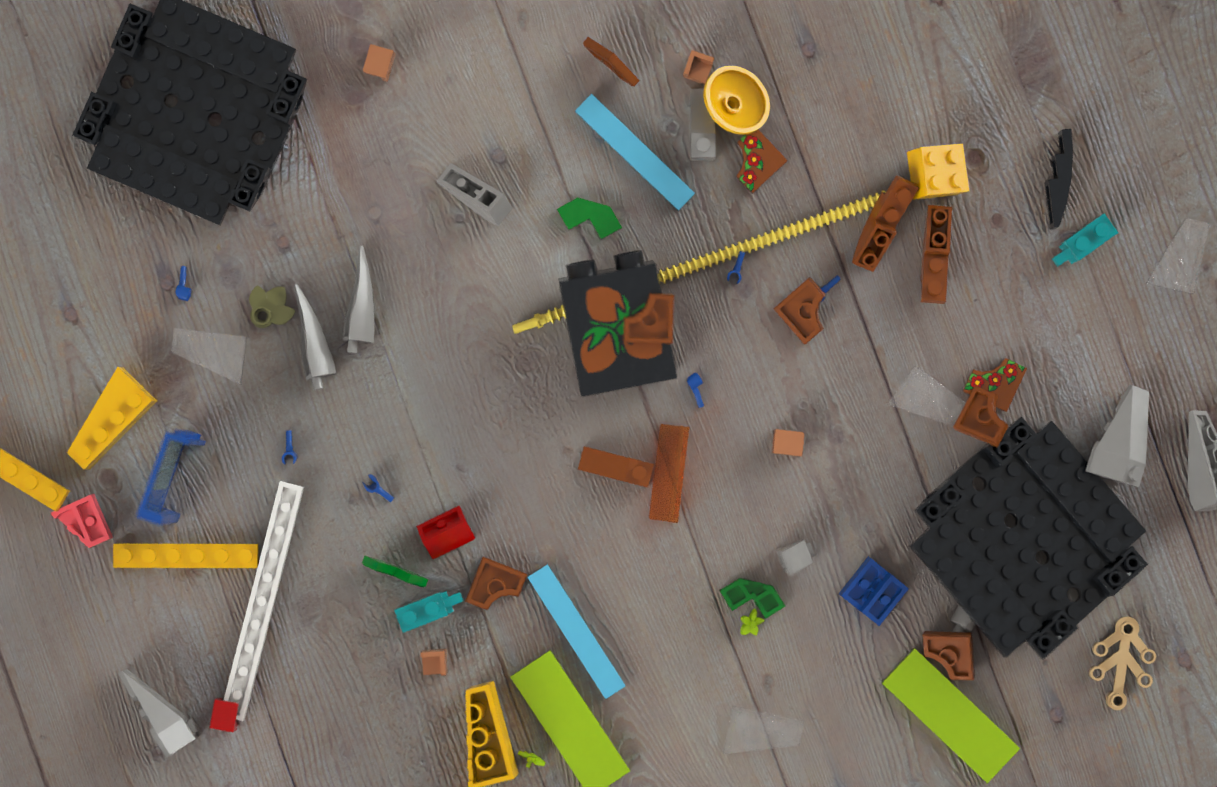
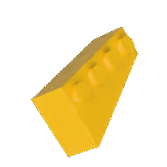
[67,367,157,470]
[466,680,519,787]

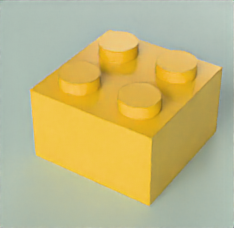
[907,144,969,200]

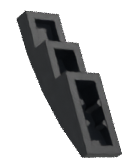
[1044,129,1073,230]

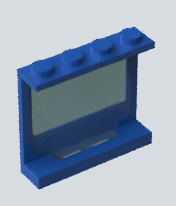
[136,429,206,525]

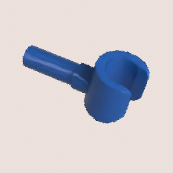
[727,251,745,284]
[175,266,192,301]
[820,275,841,302]
[687,373,704,408]
[282,431,297,465]
[362,474,394,502]

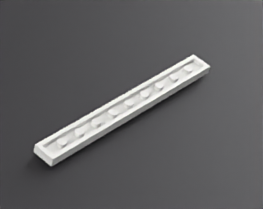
[224,481,304,721]

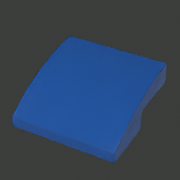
[839,556,909,626]

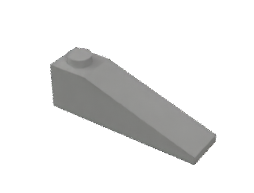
[1086,385,1149,487]
[1188,410,1217,511]
[118,669,199,758]

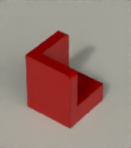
[210,697,239,732]

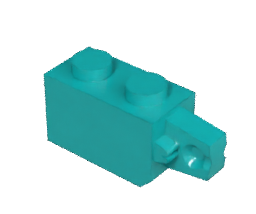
[1052,213,1118,267]
[394,591,464,633]

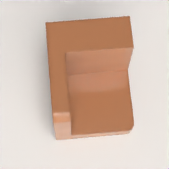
[363,44,396,82]
[683,50,714,85]
[772,429,804,456]
[420,649,448,675]

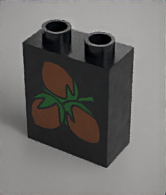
[558,250,677,397]

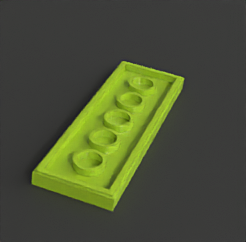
[881,648,1021,784]
[510,650,630,787]

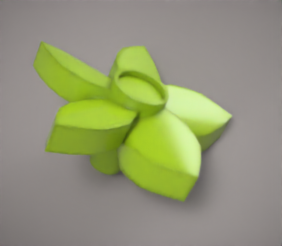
[740,608,765,636]
[518,750,546,768]

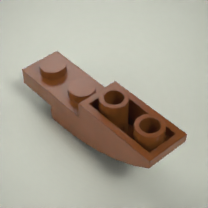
[852,175,919,272]
[921,205,952,304]

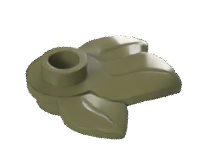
[249,286,295,328]

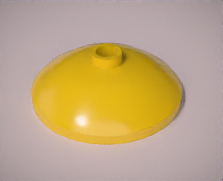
[703,66,770,135]

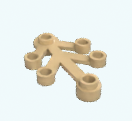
[1089,616,1156,710]

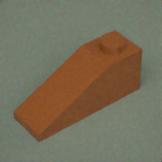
[578,446,654,487]

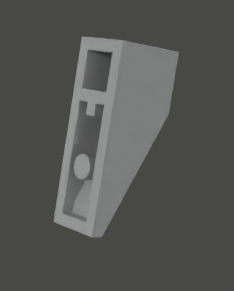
[690,88,716,161]
[436,163,512,226]
[776,539,815,575]

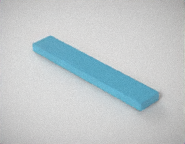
[575,94,695,211]
[527,564,626,699]

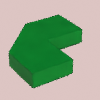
[557,198,622,240]
[362,556,428,588]
[719,578,786,619]

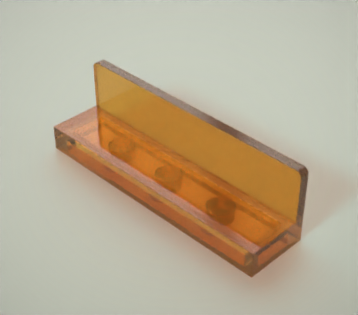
[649,424,689,523]

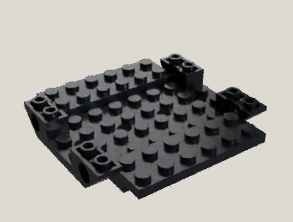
[72,0,307,226]
[909,417,1148,660]

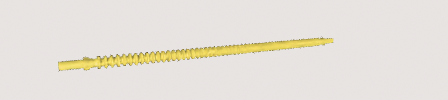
[512,190,886,334]

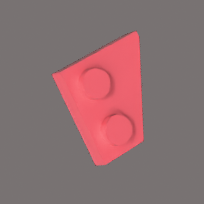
[51,494,113,548]

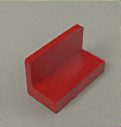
[416,505,475,559]

